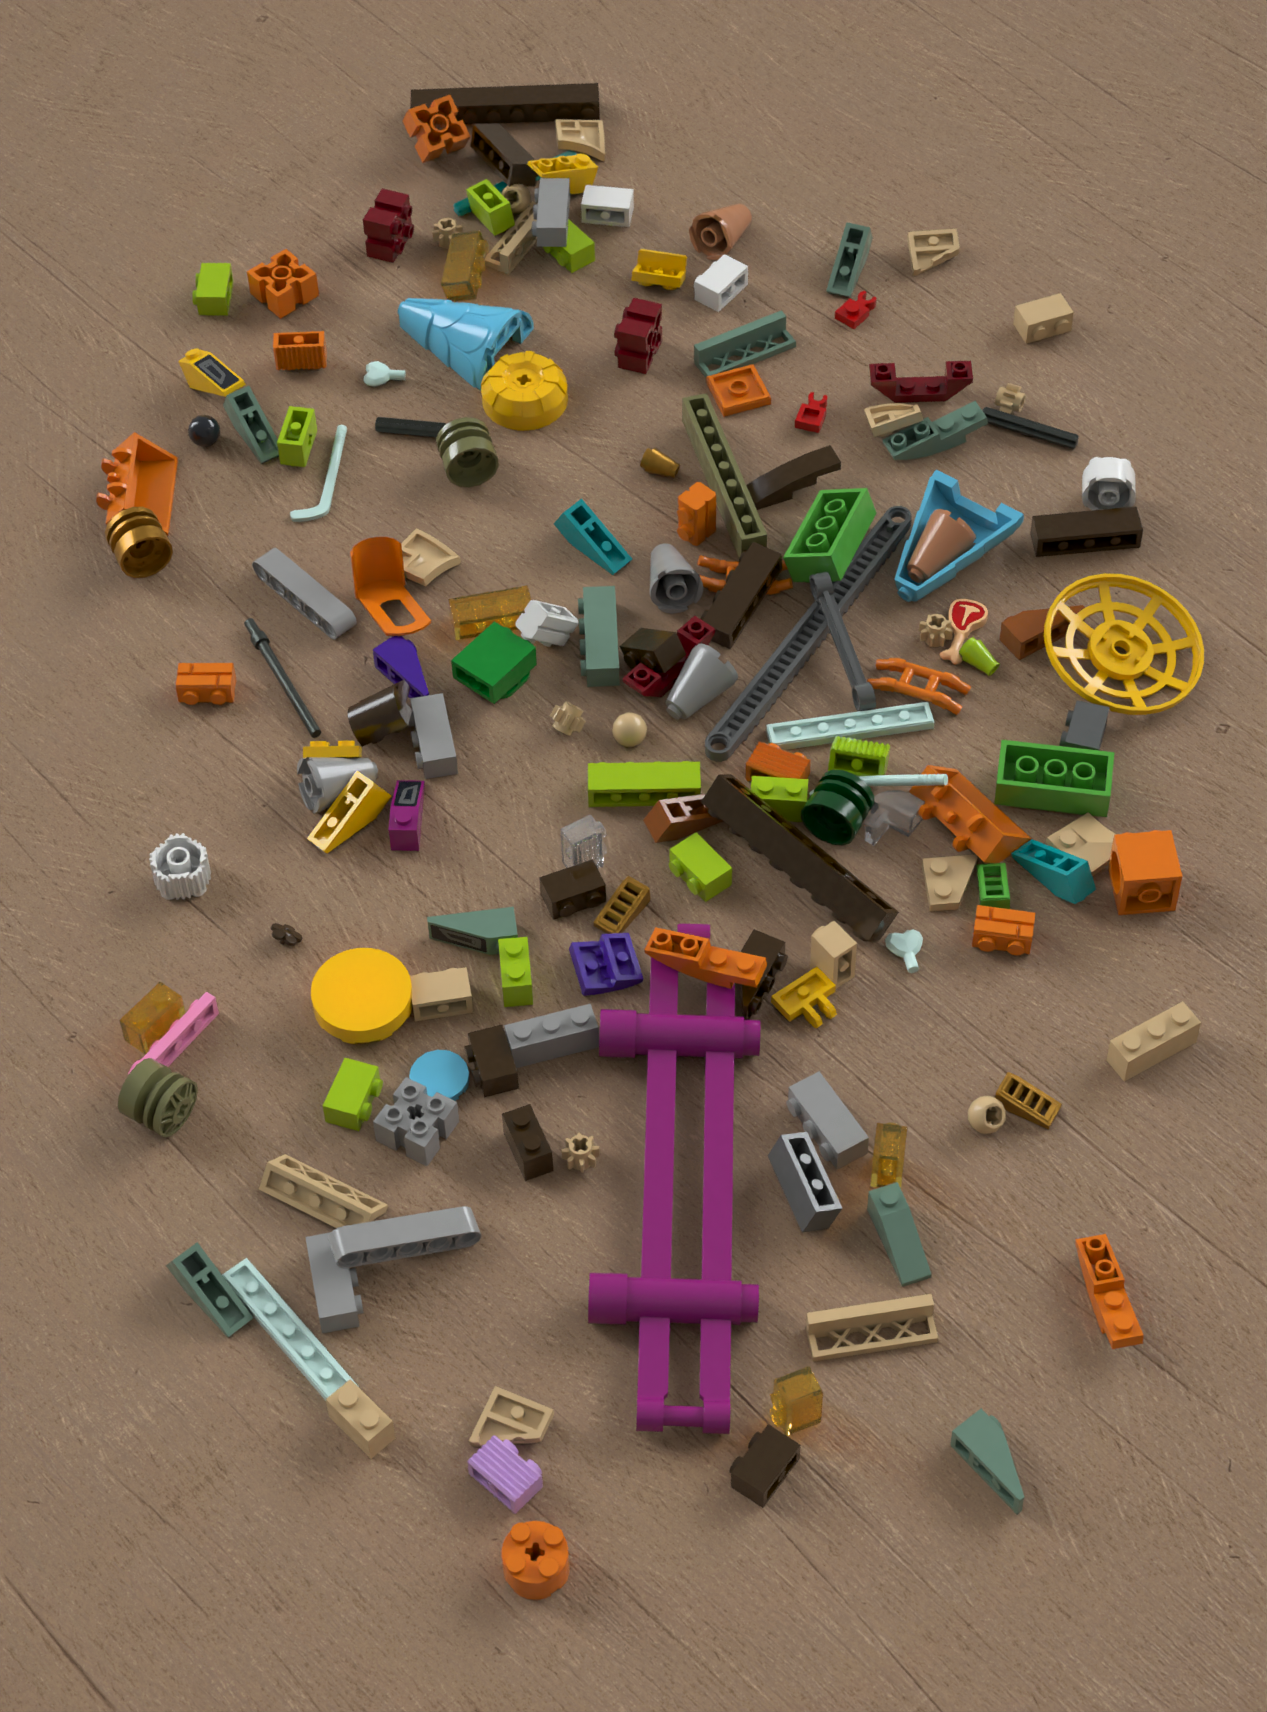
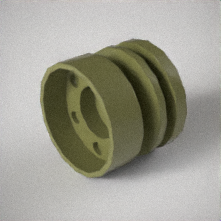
[436,417,499,487]
[117,1058,198,1138]

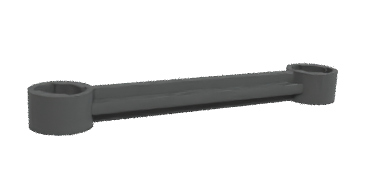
[810,572,876,712]

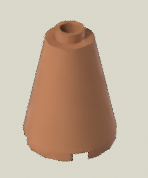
[689,204,752,260]
[907,509,976,583]

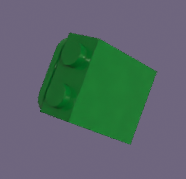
[451,621,537,704]

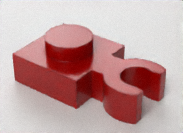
[834,291,877,329]
[795,392,827,433]

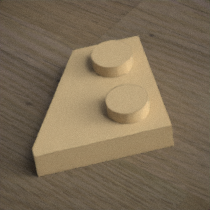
[907,229,960,276]
[922,854,978,911]
[469,1386,554,1447]

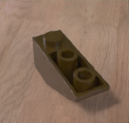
[741,929,788,1020]

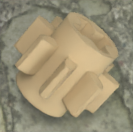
[432,218,463,249]
[995,383,1026,415]
[919,614,953,647]
[550,701,586,736]
[561,1133,600,1173]

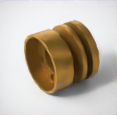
[105,507,173,578]

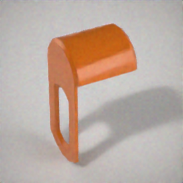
[350,537,431,636]

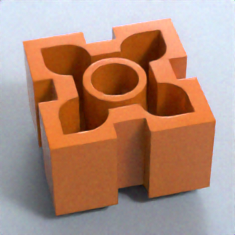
[402,95,471,163]
[247,249,319,319]

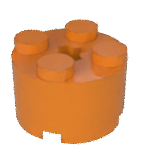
[501,1521,570,1600]

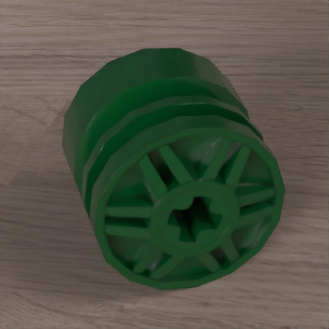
[801,769,875,846]

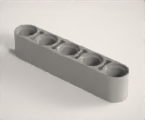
[252,548,357,639]
[328,1206,481,1268]

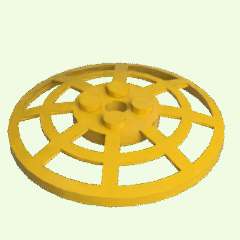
[1044,574,1204,715]

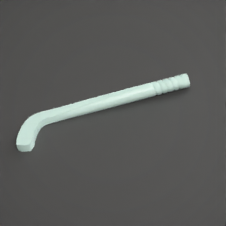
[290,425,347,522]
[809,774,948,796]

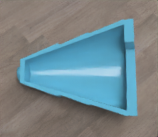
[398,298,534,390]
[894,469,1024,602]

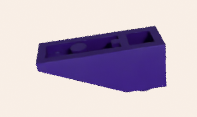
[373,636,429,698]

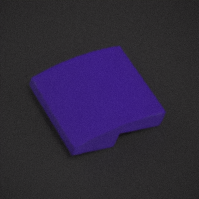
[569,933,644,996]

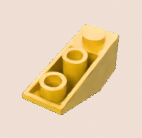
[527,154,598,194]

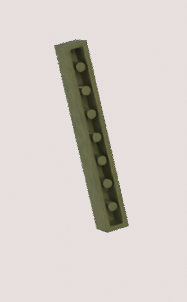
[682,393,767,559]

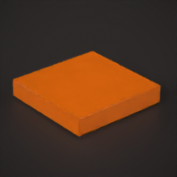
[706,364,771,417]

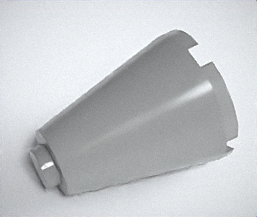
[649,543,703,613]
[665,643,738,720]
[297,757,378,813]

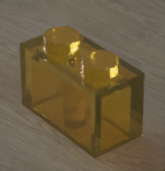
[119,982,186,1055]
[870,1123,908,1188]
[770,1366,823,1436]

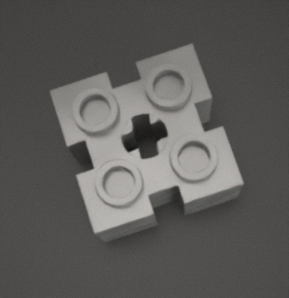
[373,1077,459,1166]

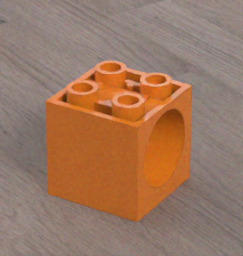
[1108,830,1183,915]

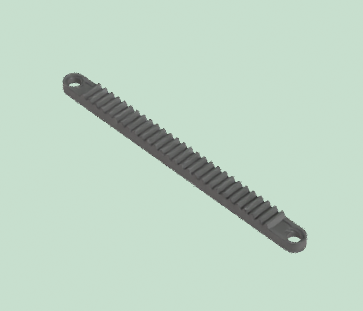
[705,506,912,762]

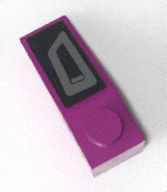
[388,780,425,851]

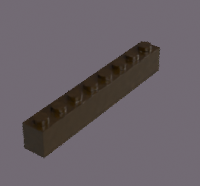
[411,83,600,125]
[701,774,899,942]

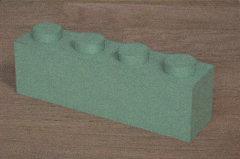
[578,586,620,687]

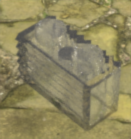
[560,814,607,869]

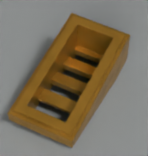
[593,876,651,934]
[995,1072,1062,1130]

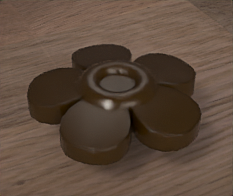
[271,923,303,946]

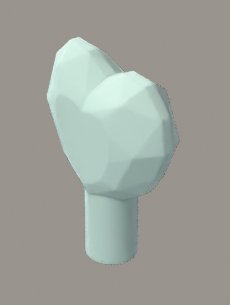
[363,361,406,387]
[885,929,923,973]

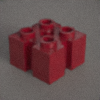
[363,188,414,263]
[614,297,662,374]

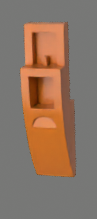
[644,927,767,989]
[1075,1234,1144,1349]

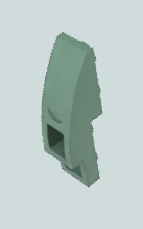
[882,401,988,460]

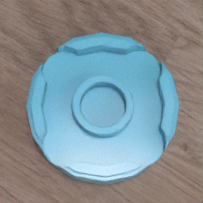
[409,1050,470,1101]

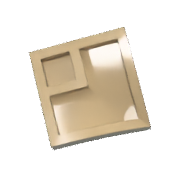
[555,119,605,161]
[864,403,924,437]
[401,528,461,586]
[1045,812,1116,876]

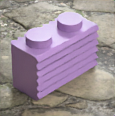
[467,1435,543,1514]

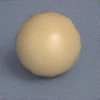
[502,184,531,214]
[612,712,647,747]
[968,1096,1006,1134]

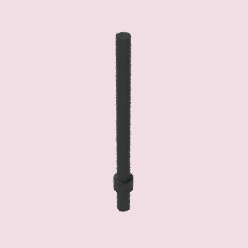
[244,618,321,738]

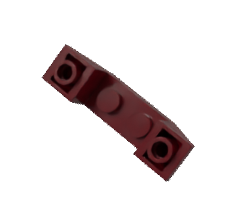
[869,361,973,403]
[622,615,715,697]

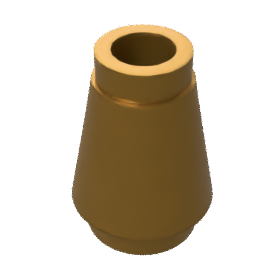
[640,448,680,478]

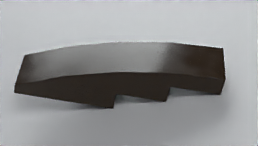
[746,445,841,510]

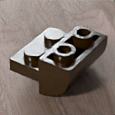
[348,680,412,747]

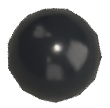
[188,415,220,447]

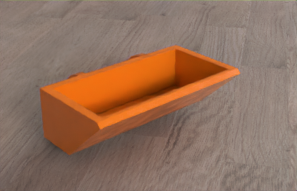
[96,432,178,536]
[909,765,1032,863]

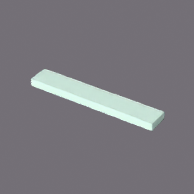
[766,702,934,750]
[222,1258,359,1401]

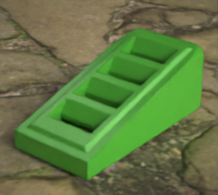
[977,863,1010,909]

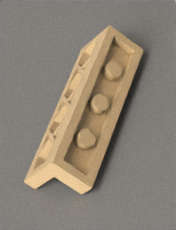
[483,201,538,274]
[259,1154,388,1228]
[806,1294,938,1362]

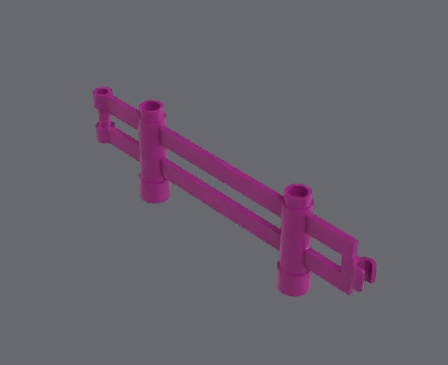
[588,923,761,1434]

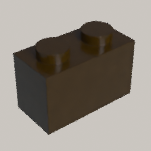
[619,628,686,673]
[539,859,607,920]
[464,1025,519,1097]
[502,1104,554,1181]
[729,1424,801,1508]

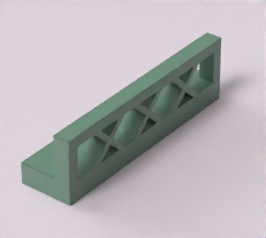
[694,310,796,378]

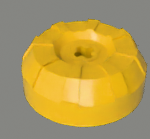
[481,351,568,431]
[311,948,413,1045]

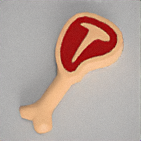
[940,599,988,665]

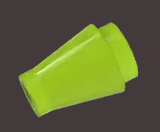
[959,637,1000,676]

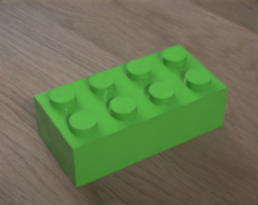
[783,488,876,583]
[994,740,1114,817]

